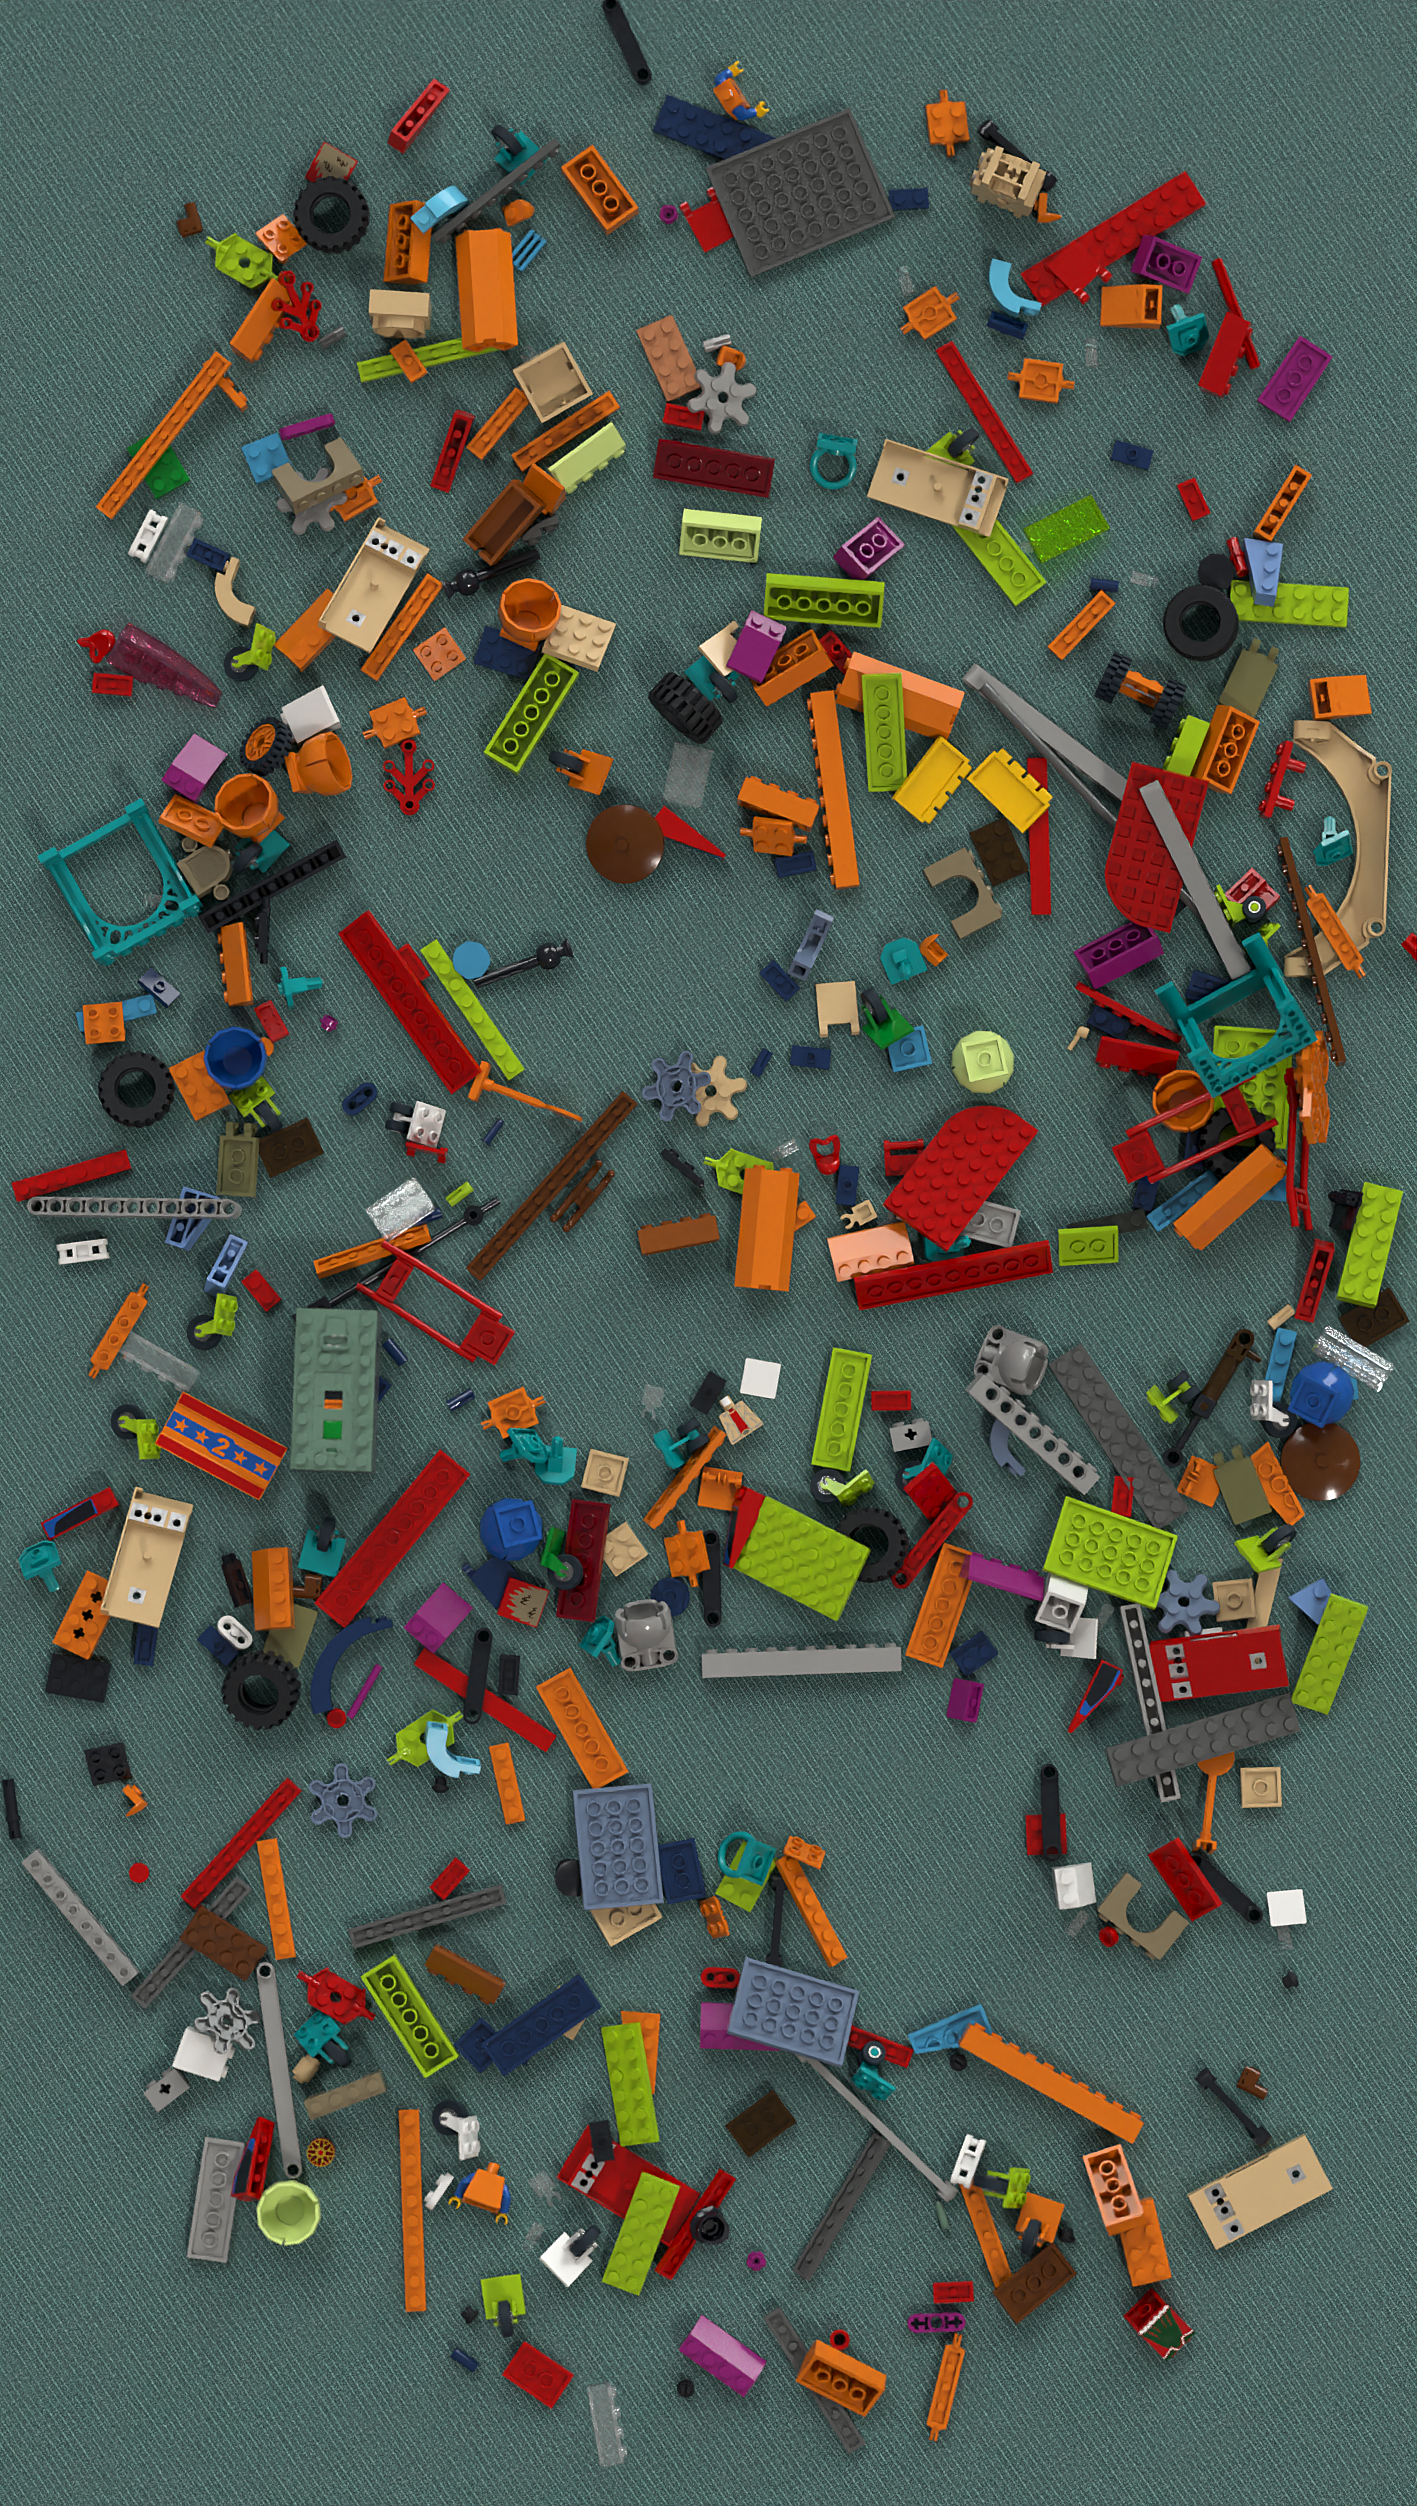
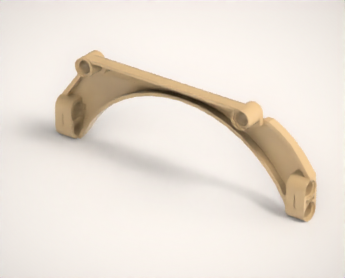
[1284,720,1392,978]

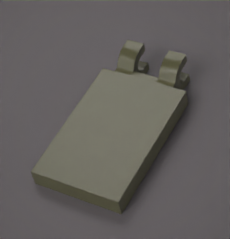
[1218,638,1280,718]
[216,1122,260,1197]
[1213,1444,1272,1525]
[263,1604,319,1669]

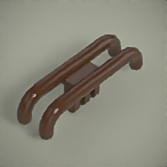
[550,1160,615,1233]

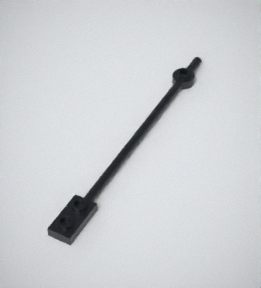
[291,1197,501,1323]

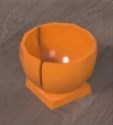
[498,578,562,651]
[284,731,352,796]
[215,773,285,844]
[1151,1070,1215,1133]

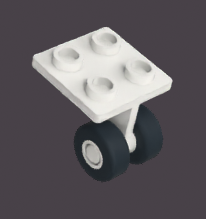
[385,1101,446,1148]

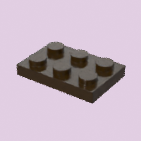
[969,817,1029,887]
[259,1117,325,1178]
[1338,1287,1410,1352]
[725,2089,797,2158]

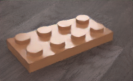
[636,315,701,403]

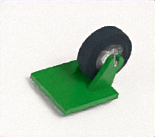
[861,988,915,1050]
[540,1527,583,1590]

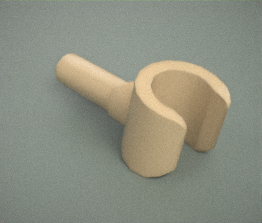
[1067,1026,1089,1050]

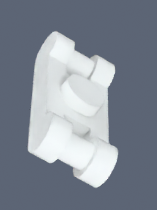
[128,510,169,563]
[56,1239,110,1265]
[950,2134,986,2189]

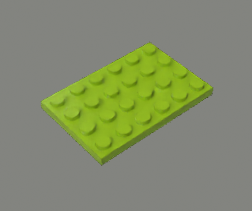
[1212,1025,1292,1149]
[733,1496,871,1621]
[1042,1496,1178,1610]

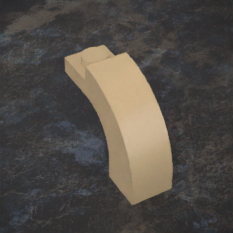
[215,557,256,628]

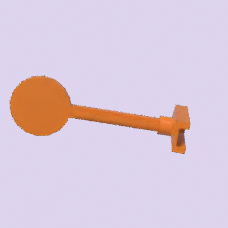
[468,1061,583,1122]
[1192,1752,1235,1854]

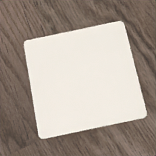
[740,1358,781,1399]
[1267,1889,1307,1926]

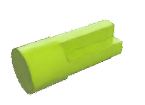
[445,1181,474,1207]

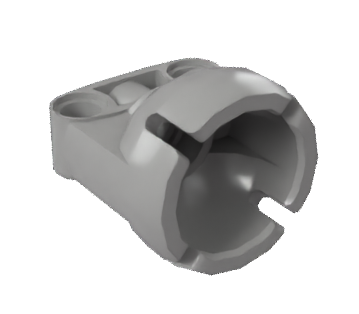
[974,1325,1049,1395]
[614,1599,678,1671]

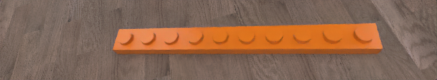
[96,351,232,520]
[399,2109,426,2312]

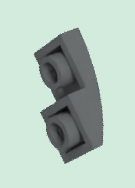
[522,515,559,546]

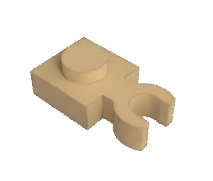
[840,1199,878,1229]

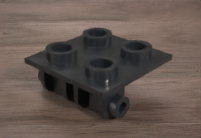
[1328,1189,1364,1231]
[84,1742,132,1786]

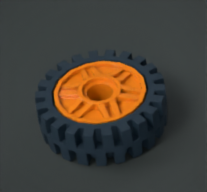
[239,717,293,776]

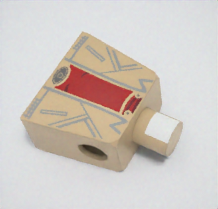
[719,1395,763,1445]

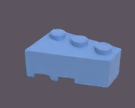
[1242,538,1283,607]
[165,1186,221,1251]
[1287,1578,1331,1626]

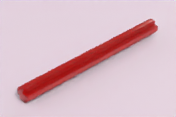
[1212,258,1260,370]

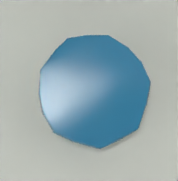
[452,941,491,979]

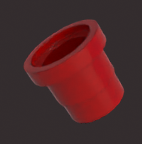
[830,2329,850,2350]

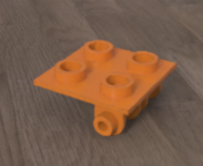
[255,214,307,264]
[413,627,466,681]
[83,1002,126,1044]
[1177,1455,1220,1507]
[697,1466,743,1511]
[783,1836,826,1869]
[699,1896,730,1939]

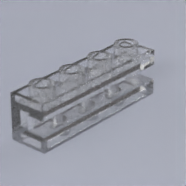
[145,502,204,585]
[1311,1325,1395,1392]
[120,1332,202,1393]
[587,2381,628,2468]

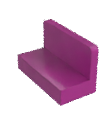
[946,1678,984,1723]

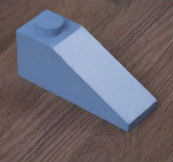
[204,1234,248,1297]

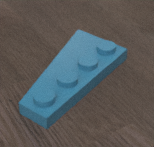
[907,2003,993,2054]

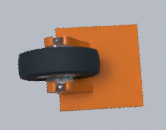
[548,749,614,795]
[1015,2192,1065,2256]

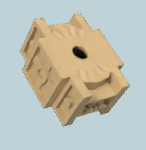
[969,146,1046,218]

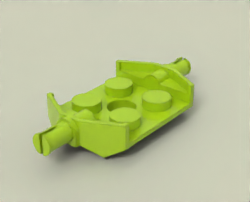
[205,233,278,290]
[703,1148,774,1195]
[387,1709,463,1767]

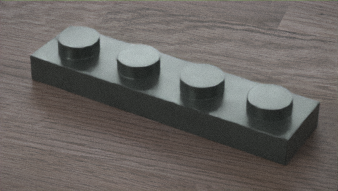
[1066,1209,1148,1234]

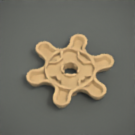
[691,1056,747,1127]

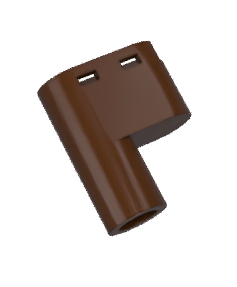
[176,202,204,238]
[293,1574,322,1599]
[1236,2066,1268,2100]

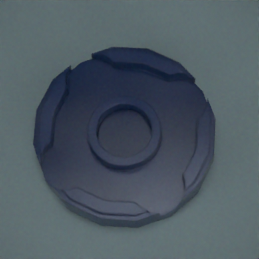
[651,1578,690,1617]

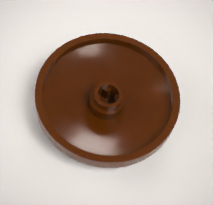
[586,804,665,884]
[1280,1423,1360,1501]

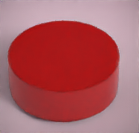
[327,1708,347,1728]
[129,1863,149,1883]
[1099,1926,1119,1947]

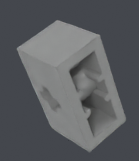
[889,1418,932,1452]
[143,2067,191,2112]

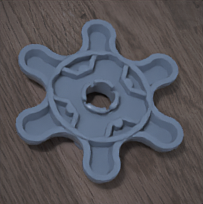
[642,1051,711,1121]
[1157,1570,1220,1636]
[309,1763,377,1838]

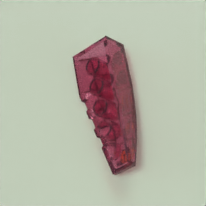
[107,623,223,709]

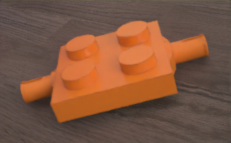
[925,90,969,157]
[900,286,960,341]
[1007,358,1075,404]
[330,475,382,522]
[362,697,427,749]
[740,816,807,856]
[481,1387,546,1439]
[664,1520,710,1588]

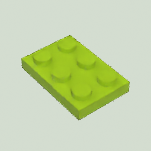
[1058,1226,1118,1266]
[715,1840,778,1912]

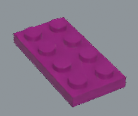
[1257,336,1333,423]

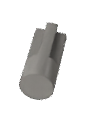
[702,334,732,353]

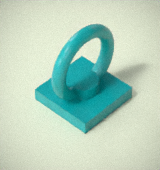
[810,433,858,490]
[717,1831,777,1886]

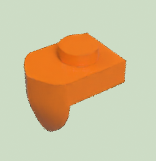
[1034,193,1061,223]
[502,200,535,226]
[715,345,746,371]
[920,934,948,967]
[122,1784,148,1817]

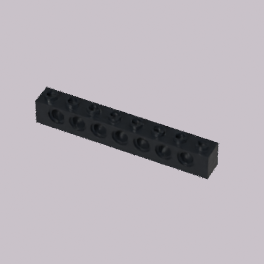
[198,840,346,933]

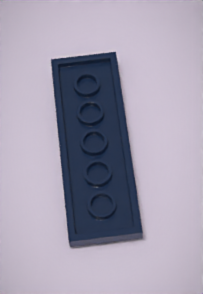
[653,95,776,160]
[481,1974,602,2076]

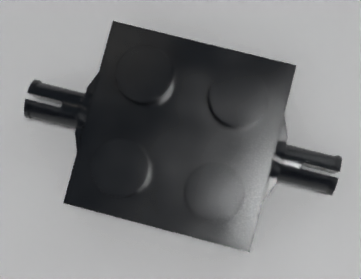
[255,896,271,964]

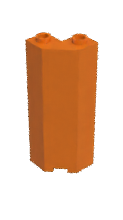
[455,228,518,353]
[834,652,965,741]
[1173,1142,1287,1250]
[734,1165,800,1292]

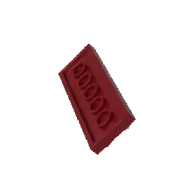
[653,439,775,498]
[556,1499,611,1622]

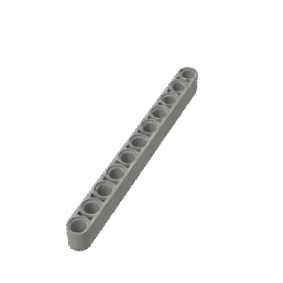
[962,663,1127,803]
[1139,780,1251,980]
[27,1197,242,1219]

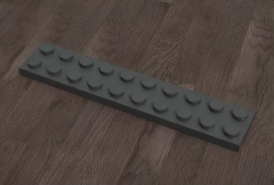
[1048,1343,1189,1529]
[1104,1693,1301,1787]

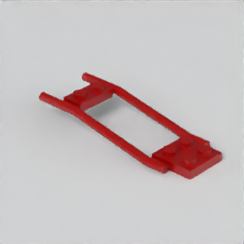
[1284,1067,1313,1231]
[1112,1075,1278,1184]
[355,1240,515,1366]

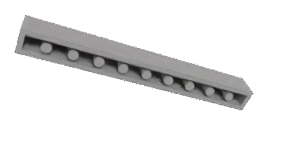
[1118,1603,1181,1802]
[702,1643,902,1678]

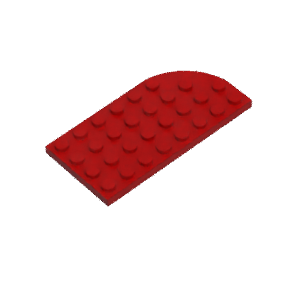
[1105,762,1209,933]
[882,1106,1039,1252]

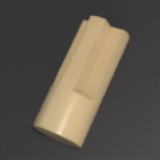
[1267,1304,1295,1330]

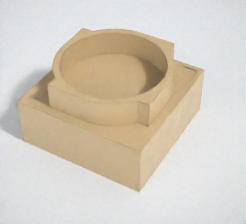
[369,289,432,339]
[511,341,593,423]

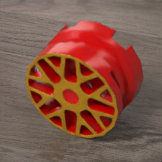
[307,2137,335,2167]

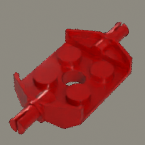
[296,1967,376,2025]

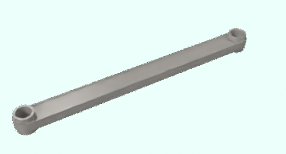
[256,1962,302,2179]
[793,2053,958,2203]

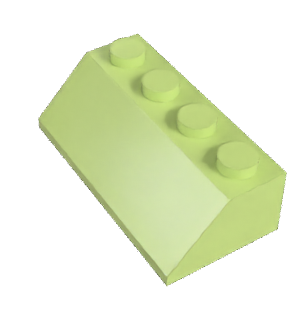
[548,422,626,494]
[679,509,762,563]

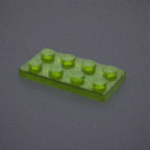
[1022,494,1110,564]

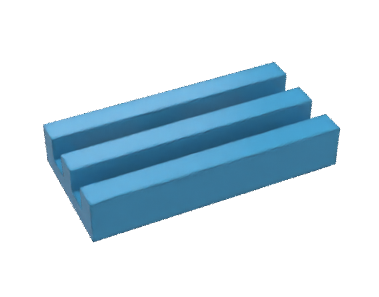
[512,229,547,272]

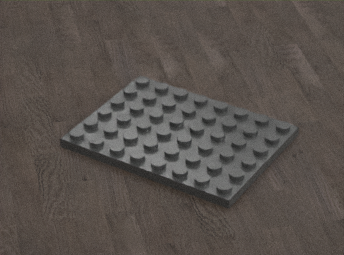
[705,108,895,278]

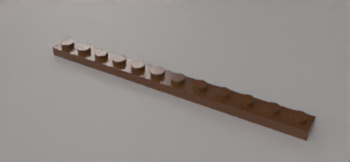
[1276,837,1346,1067]
[465,1091,638,1282]

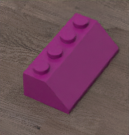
[1073,921,1164,990]
[959,1552,1044,1602]
[700,2002,780,2051]
[678,2315,767,2397]

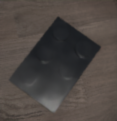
[45,1653,112,1703]

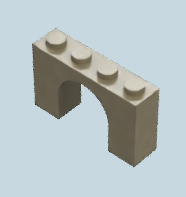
[271,437,365,514]
[922,847,1003,941]
[1096,1872,1189,1960]
[304,2069,388,2120]

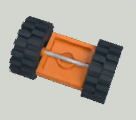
[1094,652,1188,730]

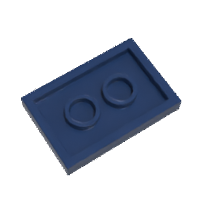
[474,626,542,681]
[658,1838,707,1905]

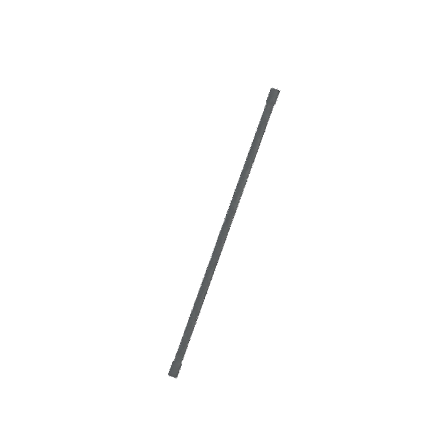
[979,682,1246,955]

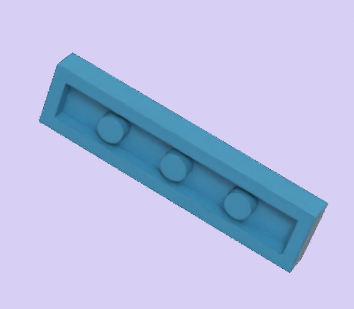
[76,994,158,1032]
[1146,1169,1219,1232]
[1264,1328,1297,1403]

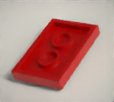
[903,1462,957,1522]
[502,2340,574,2409]

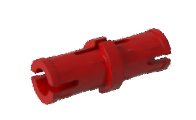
[1226,537,1249,577]

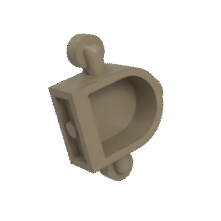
[177,837,234,901]

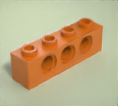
[1252,465,1312,542]

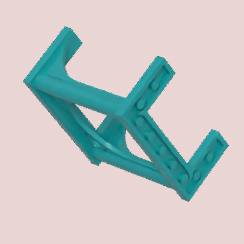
[37,798,204,967]
[1155,932,1318,1098]

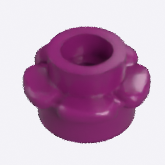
[659,205,678,224]
[319,1014,338,1032]
[746,2251,766,2271]

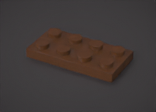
[179,1905,268,1981]
[991,2243,1077,2324]

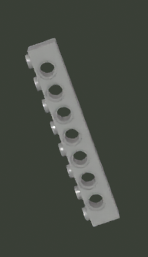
[965,1373,1100,1495]
[21,1849,140,1986]

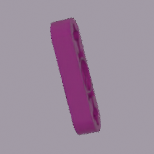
[278,414,336,441]
[907,2312,965,2333]

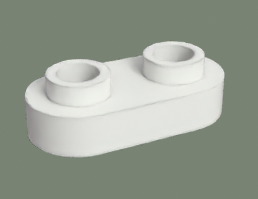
[217,1616,252,1650]
[424,2172,454,2210]

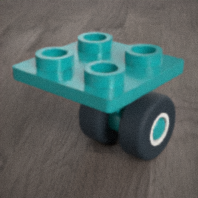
[653,1418,710,1470]
[851,2041,896,2101]

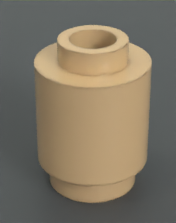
[292,2054,321,2084]

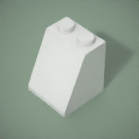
[280,686,341,746]
[1035,1573,1088,1634]
[1051,1862,1096,1909]
[172,2026,236,2081]

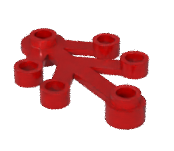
[271,270,322,342]
[383,739,435,815]

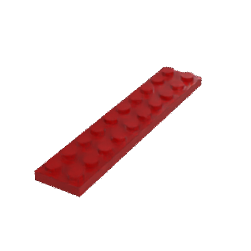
[1020,171,1206,308]
[338,910,482,1094]
[854,1240,1053,1311]
[314,1449,471,1628]

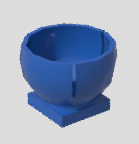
[203,1026,268,1091]
[1287,1361,1354,1428]
[480,1498,543,1561]

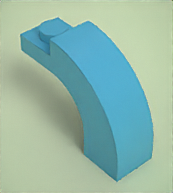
[410,186,470,234]
[988,258,1042,318]
[425,1721,481,1778]

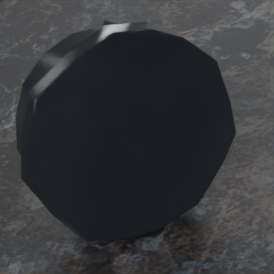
[1198,553,1236,590]
[554,1859,582,1897]
[690,2206,730,2245]

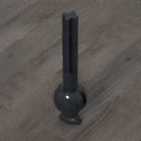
[441,549,541,600]
[474,939,574,989]

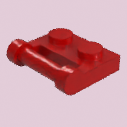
[883,1138,924,1176]

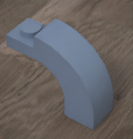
[788,909,834,982]
[989,1406,1026,1477]

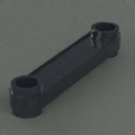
[602,0,652,86]
[977,119,1058,193]
[703,1530,722,1627]
[463,1628,493,1725]
[1040,1764,1061,1862]
[1189,1852,1263,1924]
[766,1873,788,1967]
[1194,2068,1272,2148]

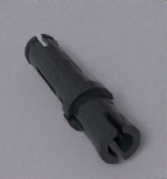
[1,1778,22,1840]

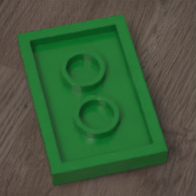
[127,434,190,500]

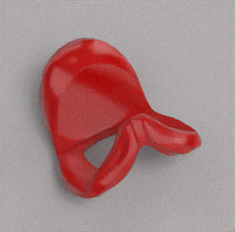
[76,629,116,664]
[809,1135,840,1175]

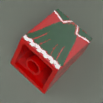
[1123,2288,1195,2361]

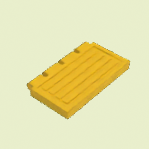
[892,736,972,824]
[967,748,1053,833]

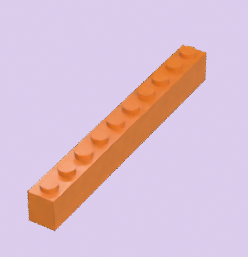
[807,690,860,890]
[957,2022,1144,2144]

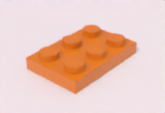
[158,794,224,848]
[168,1050,231,1121]

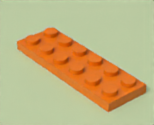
[905,1543,972,1668]
[536,1667,629,1789]

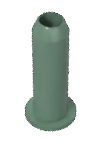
[935,2201,952,2230]

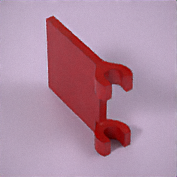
[679,187,733,253]
[1047,239,1112,305]
[406,1140,449,1164]

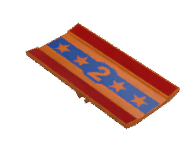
[154,1392,288,1500]

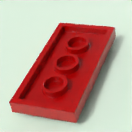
[1148,1837,1223,1921]

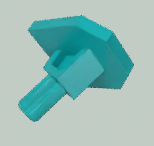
[1166,304,1209,356]
[1313,816,1353,866]
[880,937,928,985]
[277,967,323,1010]
[923,1235,971,1263]
[499,1428,549,1463]
[534,1436,577,1486]
[18,1541,62,1592]
[578,1615,621,1666]

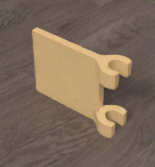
[698,621,739,678]
[816,981,860,1038]

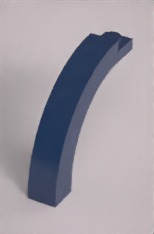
[311,1616,394,1715]

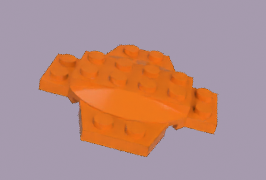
[1293,1031,1330,1144]

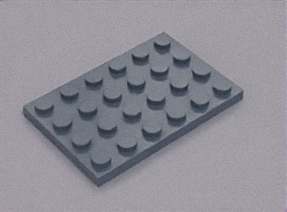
[572,1783,664,1911]
[727,1957,859,2067]

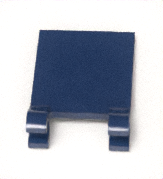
[461,1555,523,1609]

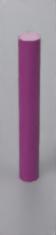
[346,1664,383,1719]

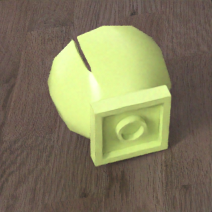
[951,1031,1014,1093]
[256,2180,321,2245]

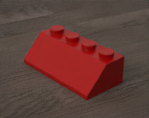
[1198,311,1253,399]
[1094,1036,1180,1079]

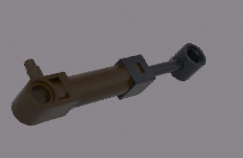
[1162,1329,1262,1468]

